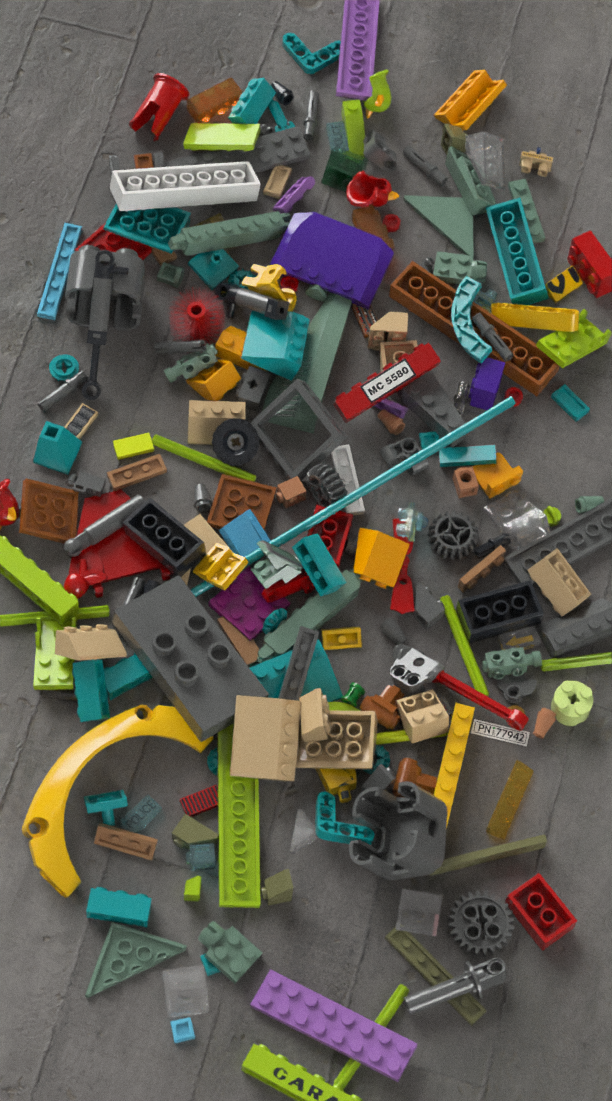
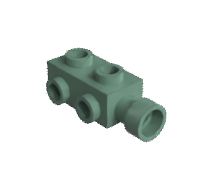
[163,343,218,383]
[482,647,542,679]

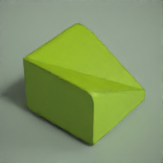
[184,876,201,902]

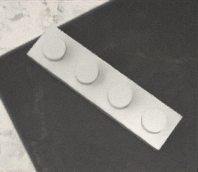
[331,444,365,516]

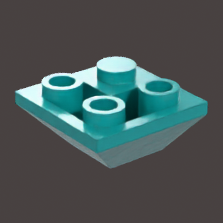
[33,421,82,475]

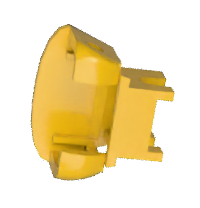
[241,264,297,312]

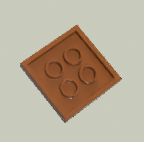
[207,474,277,530]
[19,478,79,544]

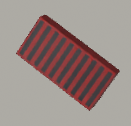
[180,784,218,817]

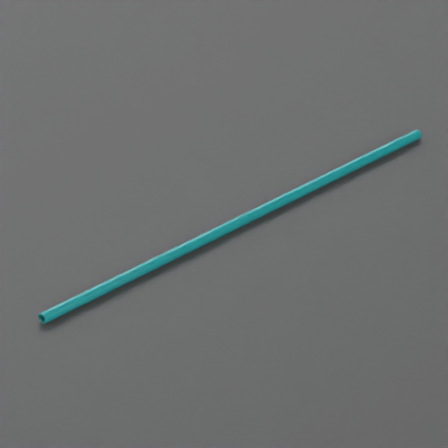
[190,396,516,597]

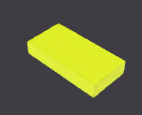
[113,433,154,460]

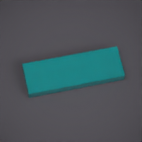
[439,445,496,467]

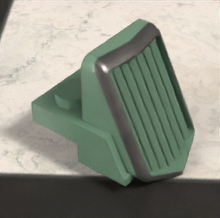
[250,540,303,589]

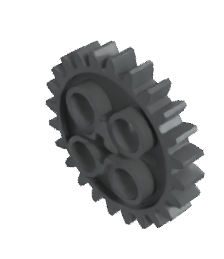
[448,890,514,957]

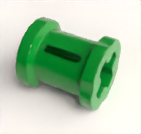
[340,682,366,707]

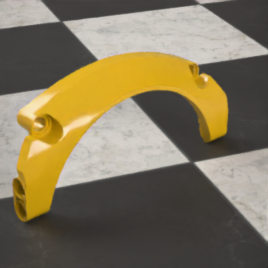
[22,705,214,898]

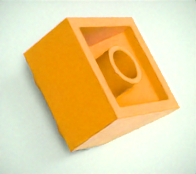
[185,359,242,401]

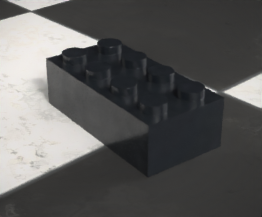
[122,498,206,577]
[456,580,544,643]

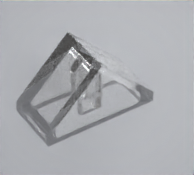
[290,809,318,854]

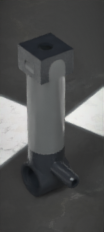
[215,283,290,320]

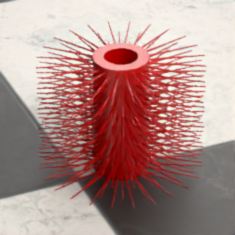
[169,287,225,353]

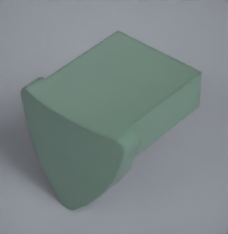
[157,262,185,288]
[305,284,329,302]

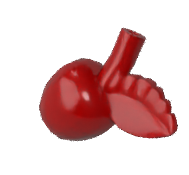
[63,559,108,599]

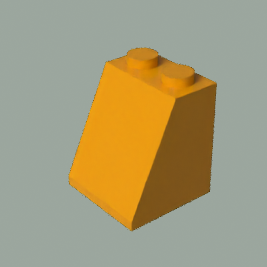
[353,528,410,589]

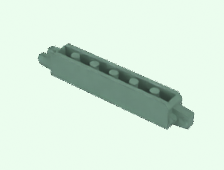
[168,211,291,256]
[257,569,363,664]

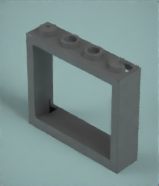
[251,379,348,481]

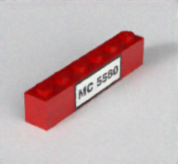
[334,343,441,423]

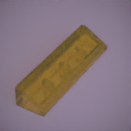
[486,760,534,840]

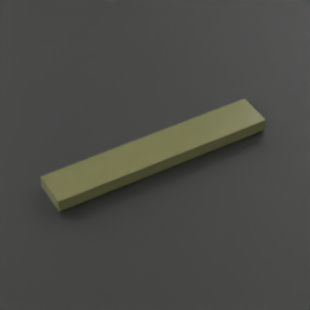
[429,834,547,876]
[385,923,487,1026]

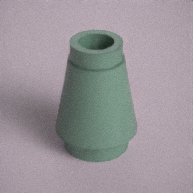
[575,496,604,514]

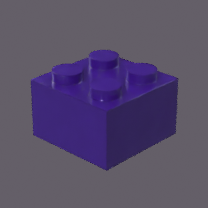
[468,357,505,410]

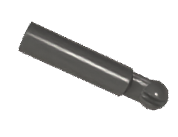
[64,494,145,557]

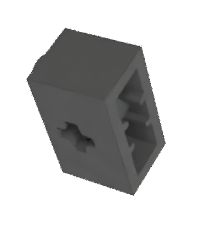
[235,366,271,412]

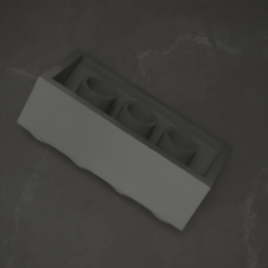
[535,598,612,659]

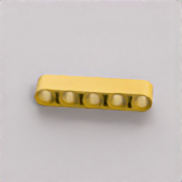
[491,303,579,332]

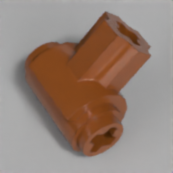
[359,685,404,729]
[392,758,437,798]

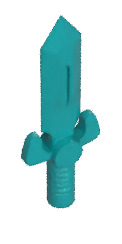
[268,99,295,132]

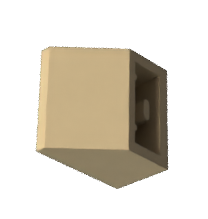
[368,312,408,350]
[299,688,331,742]
[397,689,449,744]

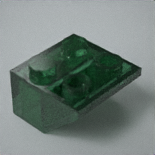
[321,147,369,192]

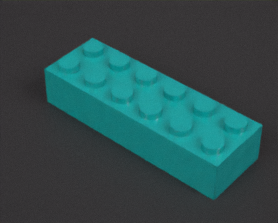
[486,198,549,305]

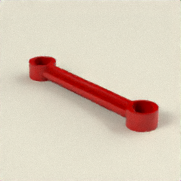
[431,670,529,731]

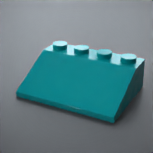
[103,203,191,254]
[241,310,310,381]
[250,639,343,702]

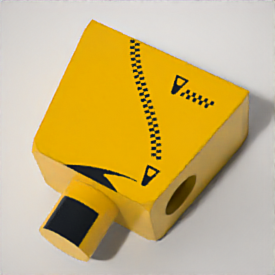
[315,768,357,803]

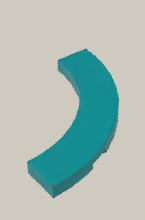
[451,276,492,364]

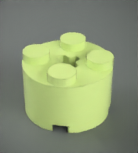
[551,680,593,726]

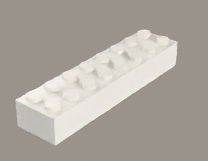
[110,161,260,211]

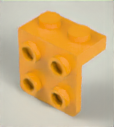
[473,452,523,499]

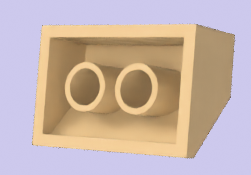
[188,400,246,446]
[528,548,591,617]
[55,624,126,661]

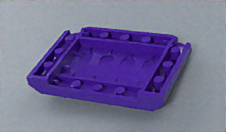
[269,212,394,310]

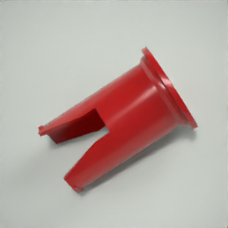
[129,73,190,141]

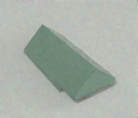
[445,146,496,215]

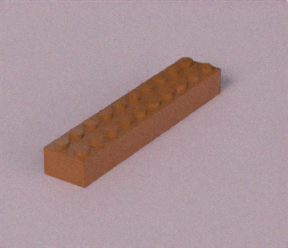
[389,261,560,396]

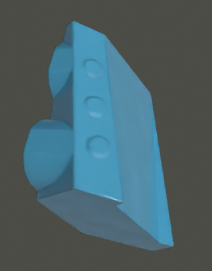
[219,509,271,557]

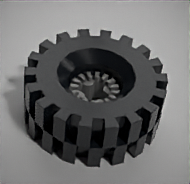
[212,418,260,466]

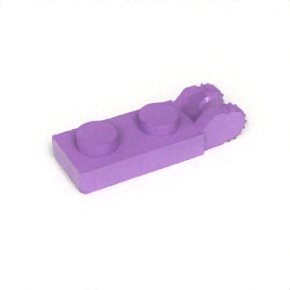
[272,176,315,214]

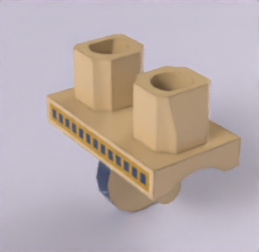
[519,147,554,177]

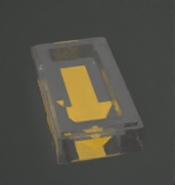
[498,626,541,650]

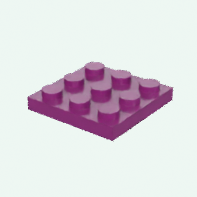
[208,566,291,641]

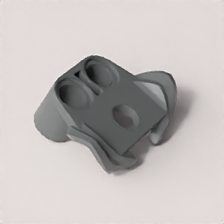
[390,644,445,696]

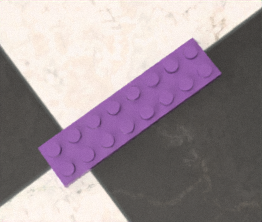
[336,0,379,101]
[250,969,417,1082]

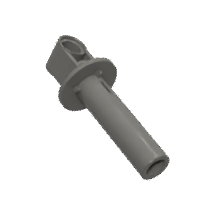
[403,958,506,1015]

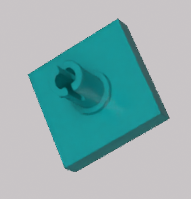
[187,249,239,290]
[84,789,128,826]

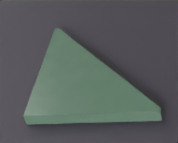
[404,195,474,257]
[85,922,187,998]

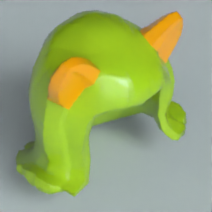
[363,69,392,118]

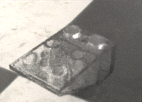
[484,490,550,550]

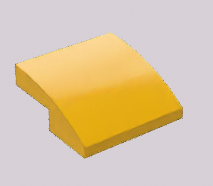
[193,543,249,590]

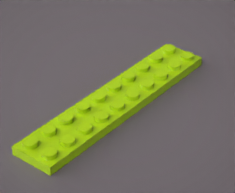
[217,724,260,908]

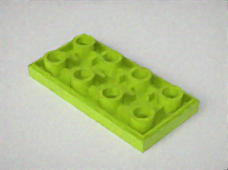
[183,123,260,151]

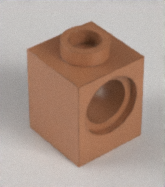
[453,466,479,498]
[276,476,306,509]

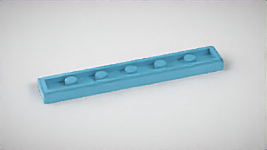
[37,223,82,320]

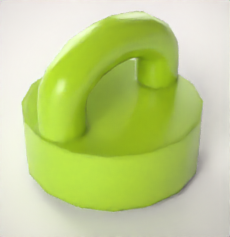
[542,506,561,527]

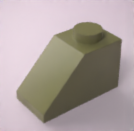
[441,124,470,155]
[172,814,219,849]
[261,869,293,906]

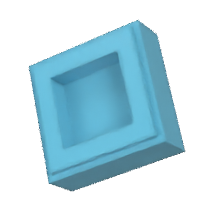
[170,1017,195,1043]

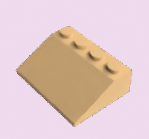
[230,695,301,782]
[296,711,378,769]

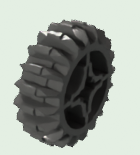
[306,463,348,510]
[427,510,479,561]

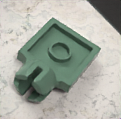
[433,251,487,284]
[198,921,262,984]

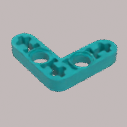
[282,33,341,74]
[315,792,375,845]

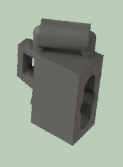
[66,471,106,497]

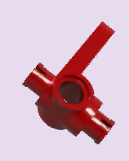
[261,568,315,603]

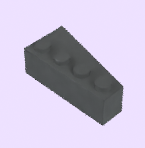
[402,370,466,448]

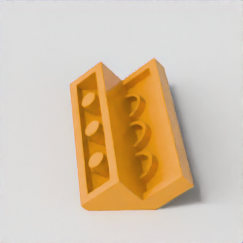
[434,70,507,131]

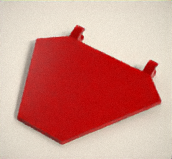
[69,489,170,598]

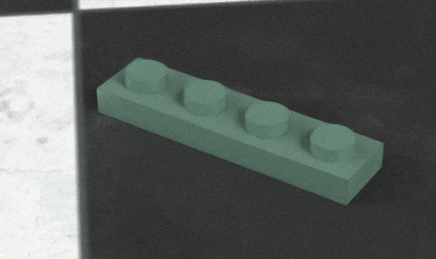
[508,179,545,244]

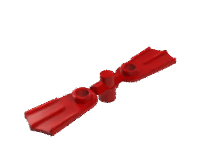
[390,516,415,615]

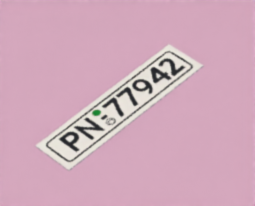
[471,719,530,746]

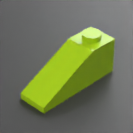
[341,99,365,157]

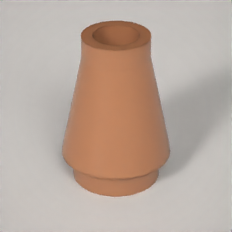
[378,409,405,435]
[533,708,556,739]

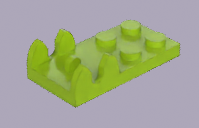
[536,309,612,369]
[33,617,78,690]

